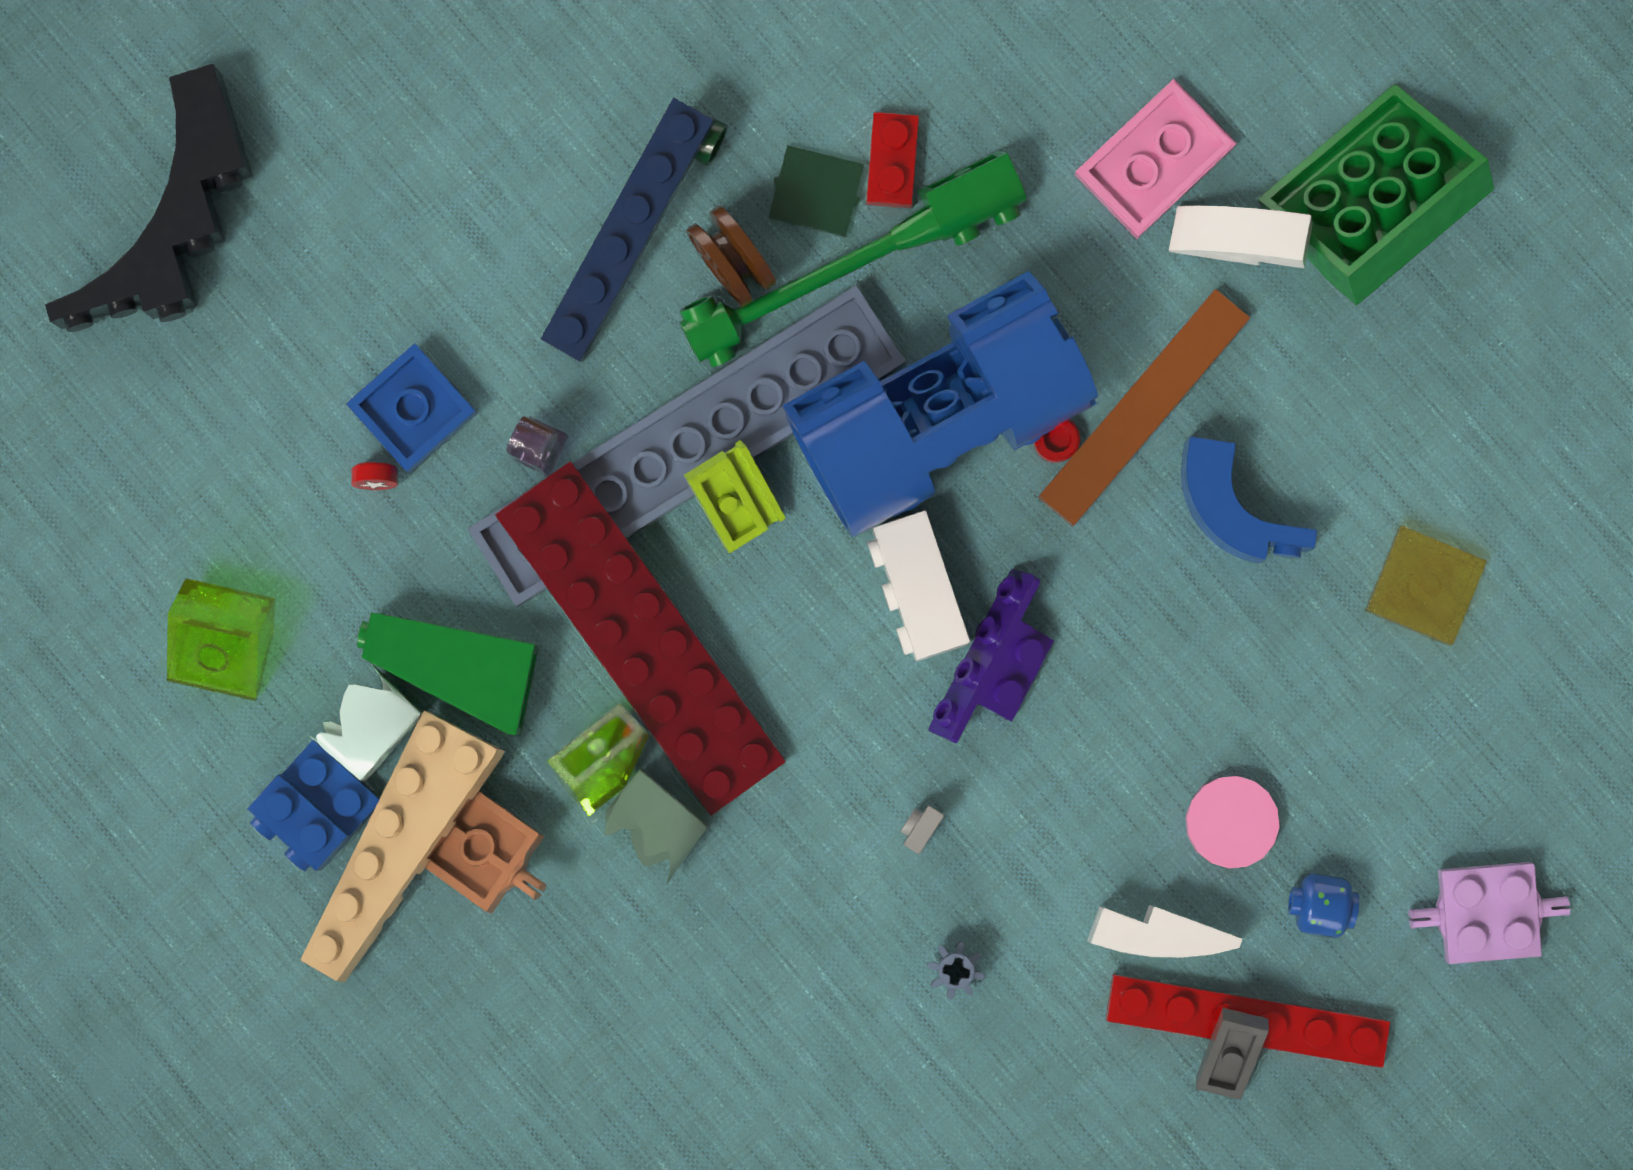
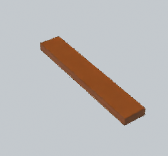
[1038,289,1250,527]

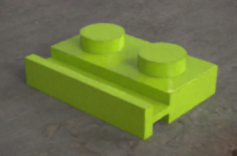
[684,440,786,553]

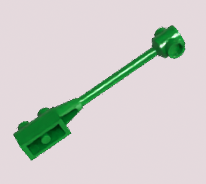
[679,150,1027,367]

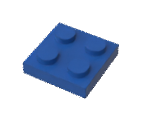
[346,343,477,474]

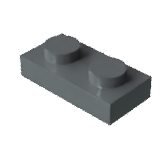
[1196,1008,1269,1100]

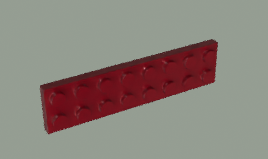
[495,461,786,816]

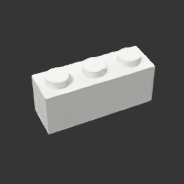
[867,510,970,662]

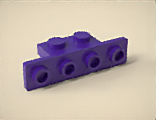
[928,569,1054,743]

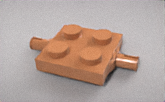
[425,790,546,914]

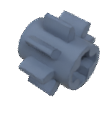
[927,941,985,1000]

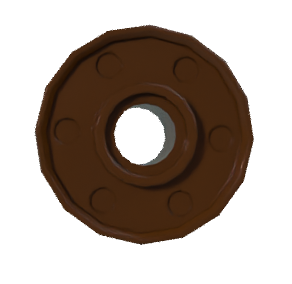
[686,205,776,308]

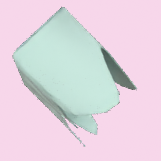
[310,664,422,781]

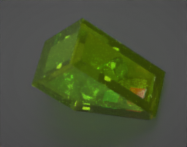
[547,703,649,816]

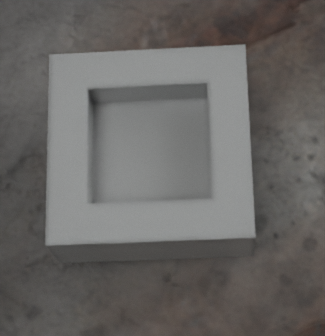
[900,805,944,855]

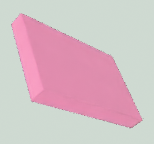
[1074,79,1237,239]

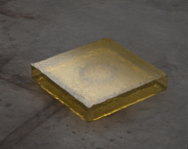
[1364,525,1487,646]

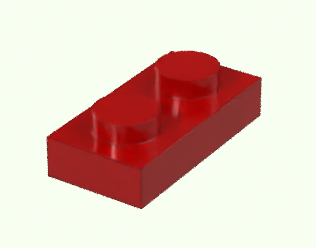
[866,112,919,209]

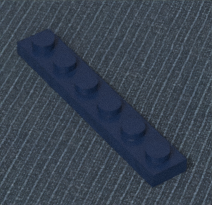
[540,97,716,362]

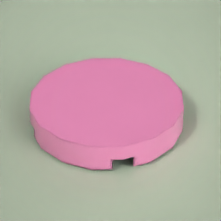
[1185,776,1279,868]

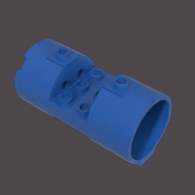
[782,271,1098,538]

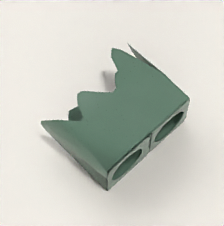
[592,769,709,885]

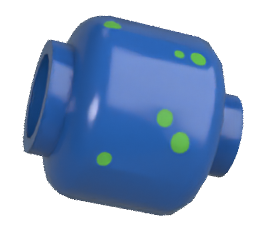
[1288,873,1359,938]

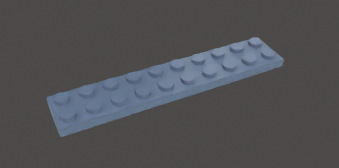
[468,285,905,608]

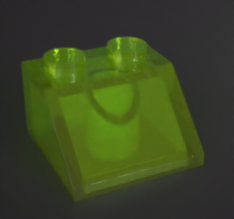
[167,578,275,701]

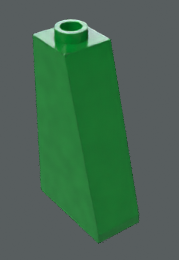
[357,612,539,737]

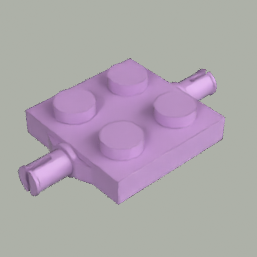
[1408,862,1570,964]

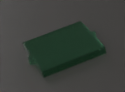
[769,145,864,238]

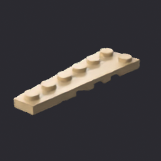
[300,710,505,982]

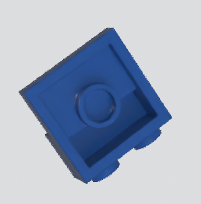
[247,740,380,871]

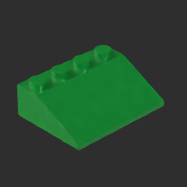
[1258,84,1494,306]

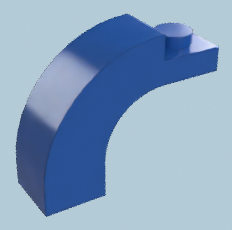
[1181,436,1317,564]

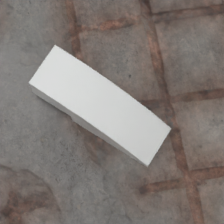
[1169,206,1313,268]
[1087,905,1242,958]

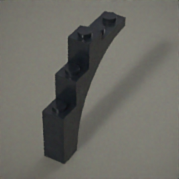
[45,63,253,332]

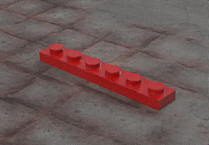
[1105,974,1390,1068]

